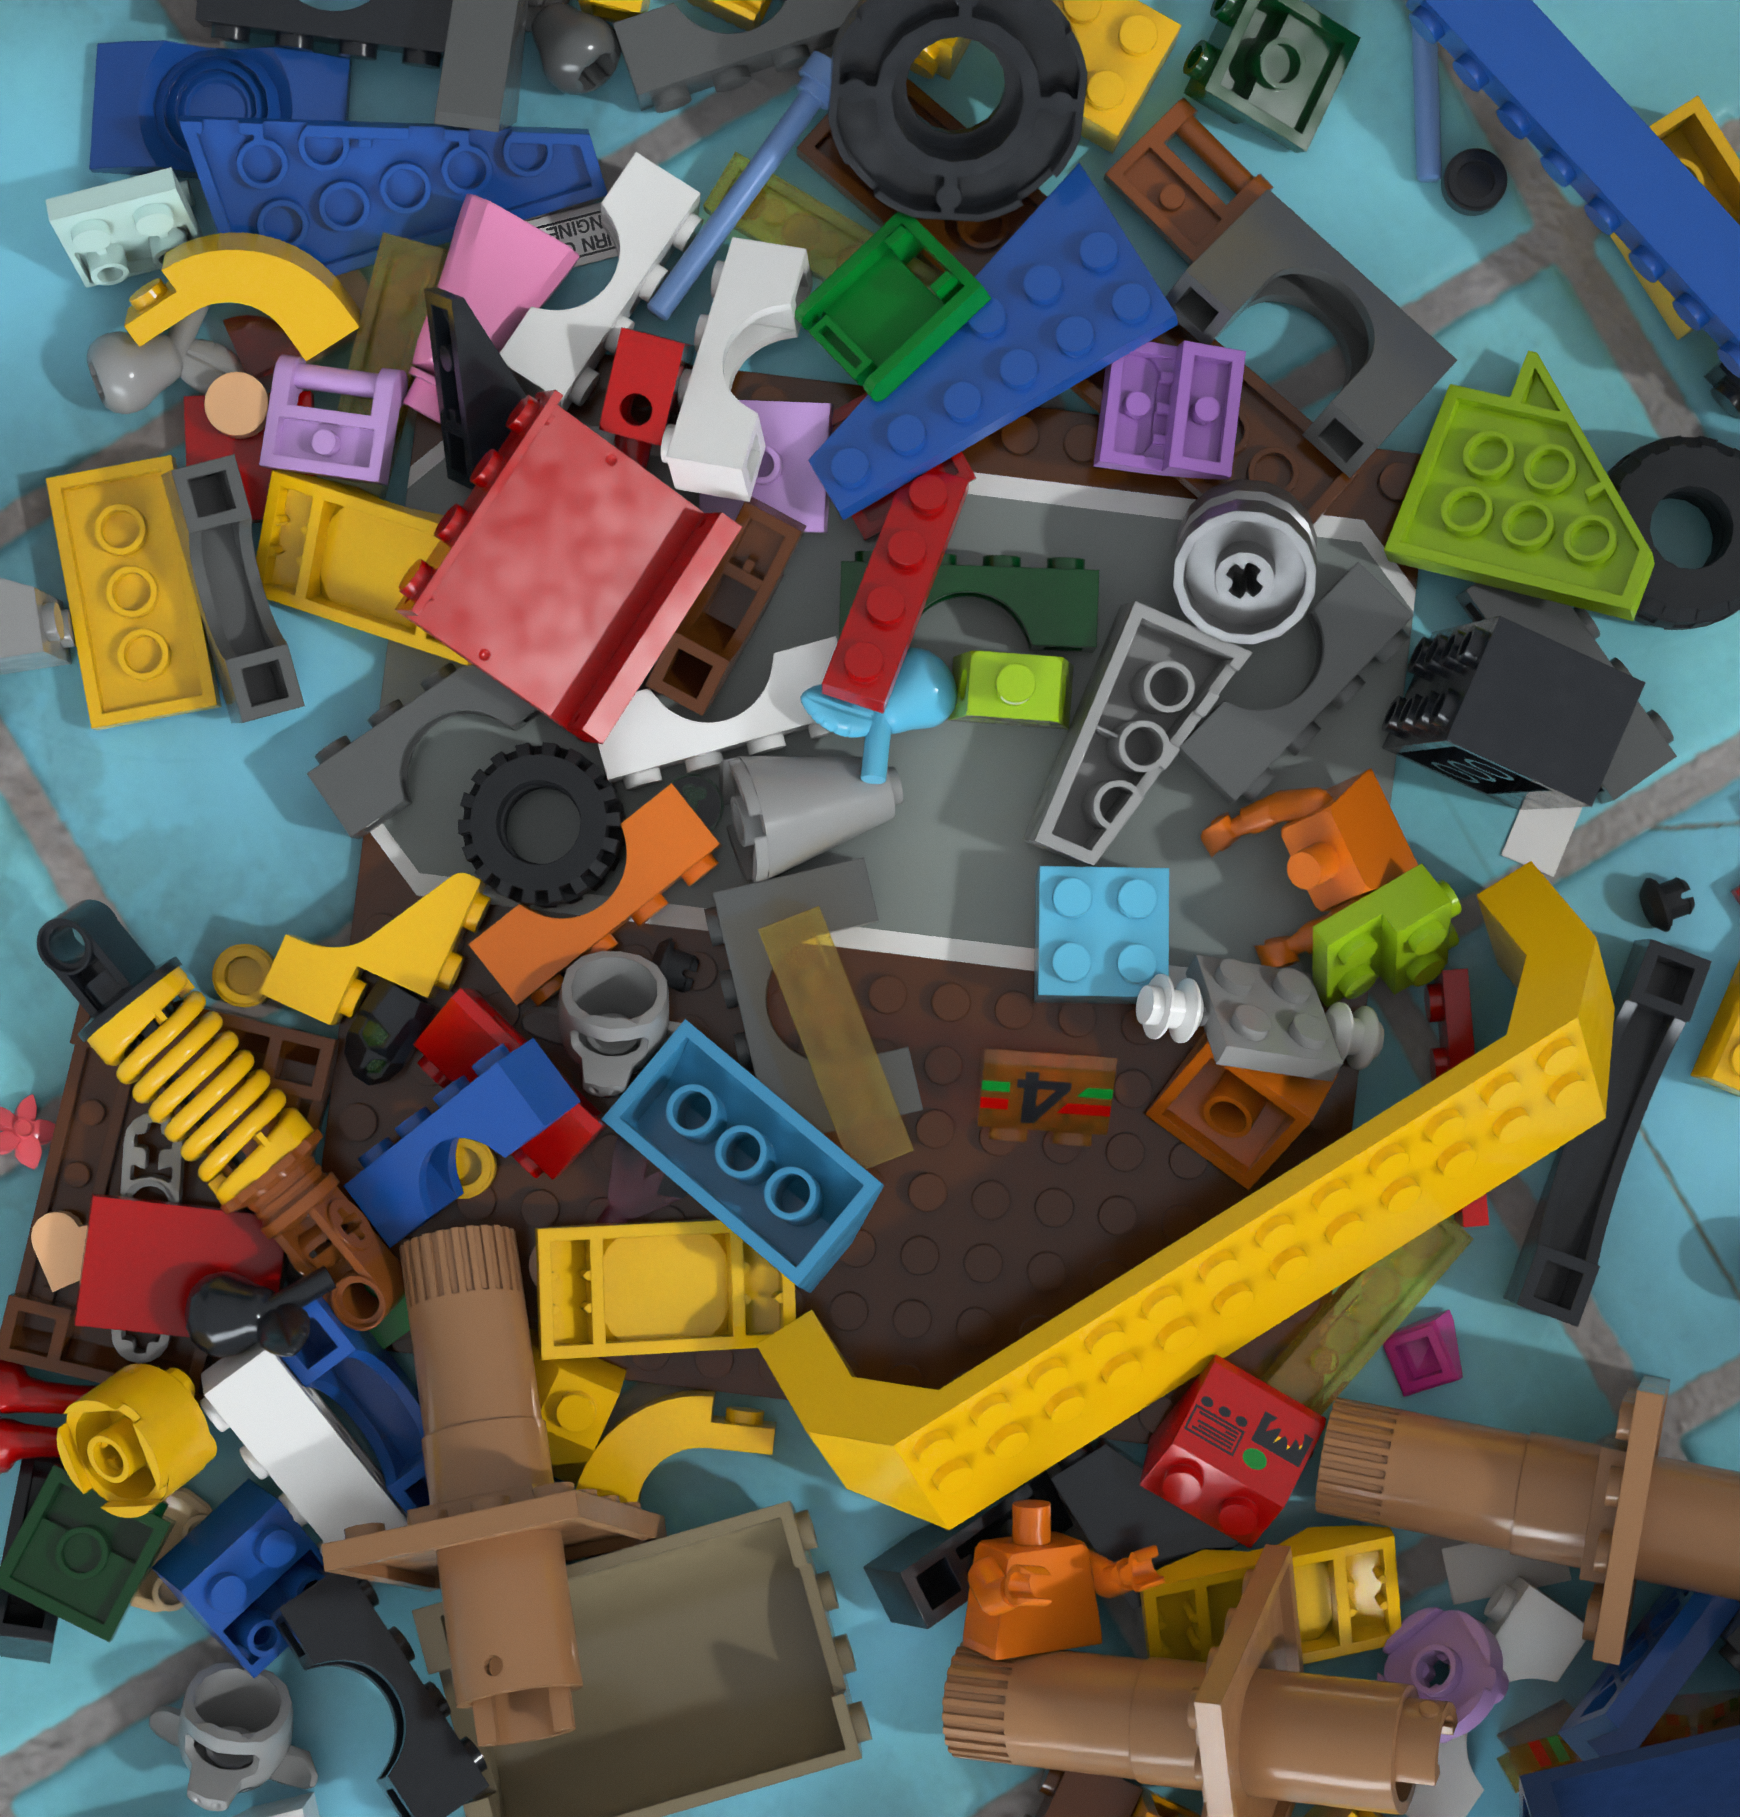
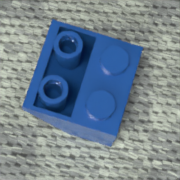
[152,1478,330,1678]

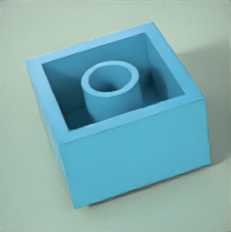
[1034,866,1169,1004]

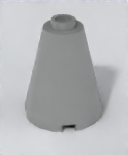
[719,756,903,883]

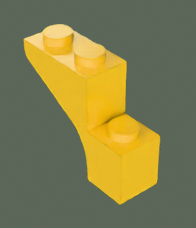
[259,873,491,1025]

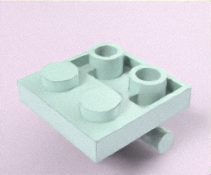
[45,167,204,288]

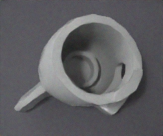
[521,951,681,1098]
[149,1661,318,1811]

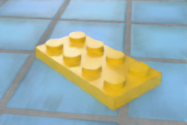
[46,455,222,730]

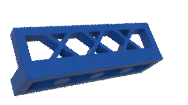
[1558,1586,1740,1761]

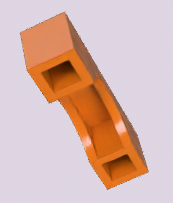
[468,783,722,1007]

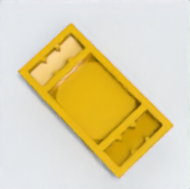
[256,470,473,666]
[535,1218,796,1360]
[1140,1525,1402,1665]

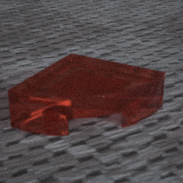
[223,315,302,379]

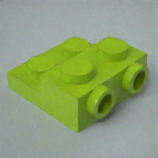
[1312,863,1462,1007]

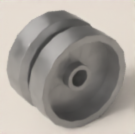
[1173,479,1317,644]

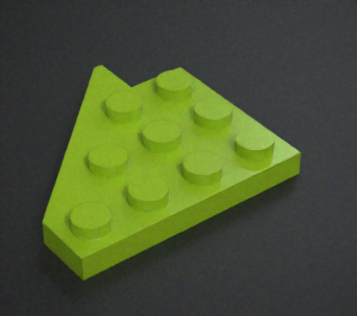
[1384,351,1655,621]

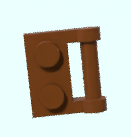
[1103,98,1274,265]

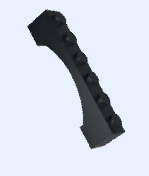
[1504,939,1712,1327]

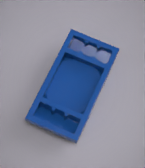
[89,40,352,179]

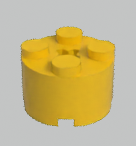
[56,1363,217,1518]

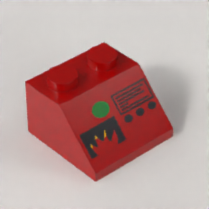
[1139,1355,1326,1548]

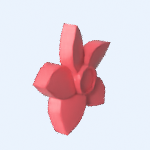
[0,1094,55,1170]

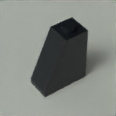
[1047,1438,1241,1610]

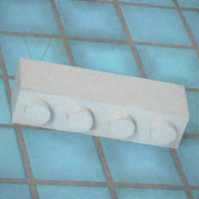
[200,1342,408,1581]

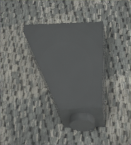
[434,0,529,133]

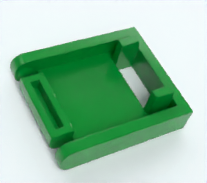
[795,211,992,402]

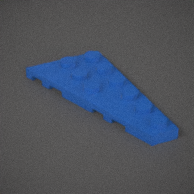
[179,116,608,276]
[808,162,1178,520]

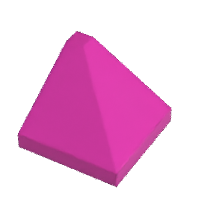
[1380,1309,1463,1397]

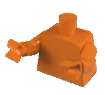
[1200,768,1418,968]
[963,1499,1165,1661]

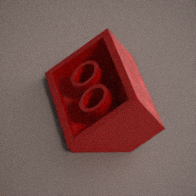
[413,988,608,1180]

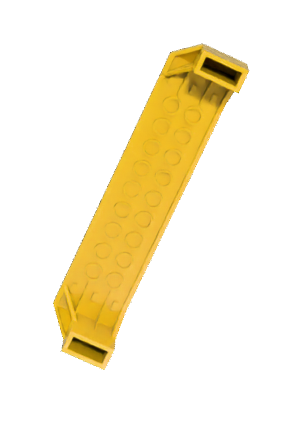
[756,861,1615,1530]

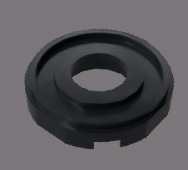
[828,0,1088,222]

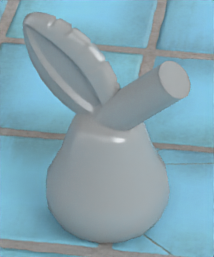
[87,305,250,414]

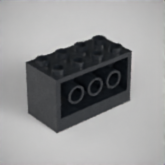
[1382,616,1646,810]

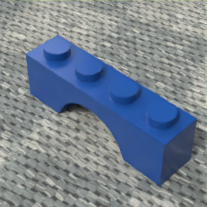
[344,1038,581,1248]
[281,1297,430,1514]

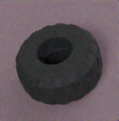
[1607,435,1740,630]

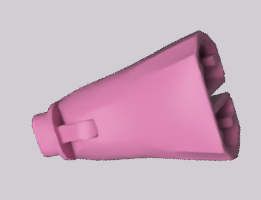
[403,193,580,424]

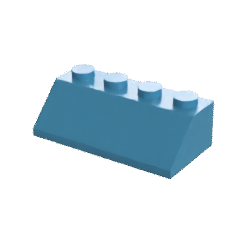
[601,1019,884,1293]

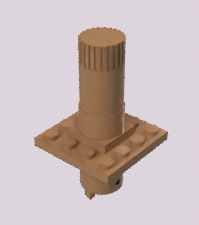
[321,1225,667,1747]
[1315,1375,1740,1665]
[942,1544,1458,1817]

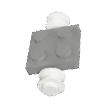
[1136,955,1384,1082]

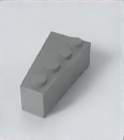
[1022,601,1253,866]

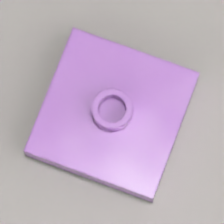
[699,400,834,533]

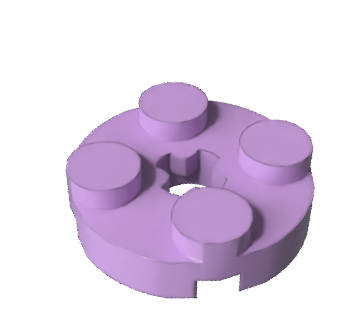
[1377,1607,1509,1743]

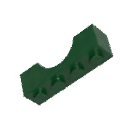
[839,551,1099,653]

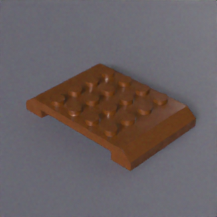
[0,1000,339,1407]

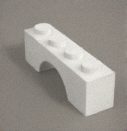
[499,152,704,411]
[661,237,813,502]
[598,636,838,791]
[1405,1575,1586,1817]

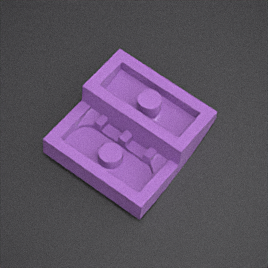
[1094,340,1246,480]

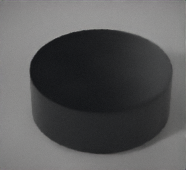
[1441,148,1507,216]

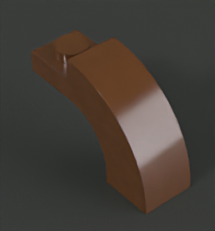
[645,496,807,716]

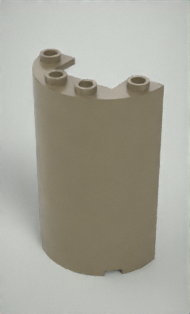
[412,1501,872,1817]

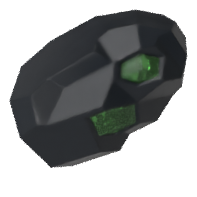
[344,977,440,1086]

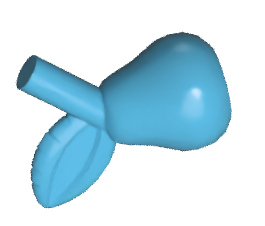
[800,647,958,784]

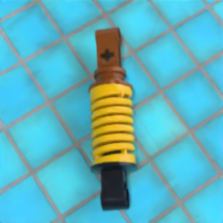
[37,899,405,1331]

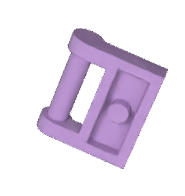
[259,354,408,486]

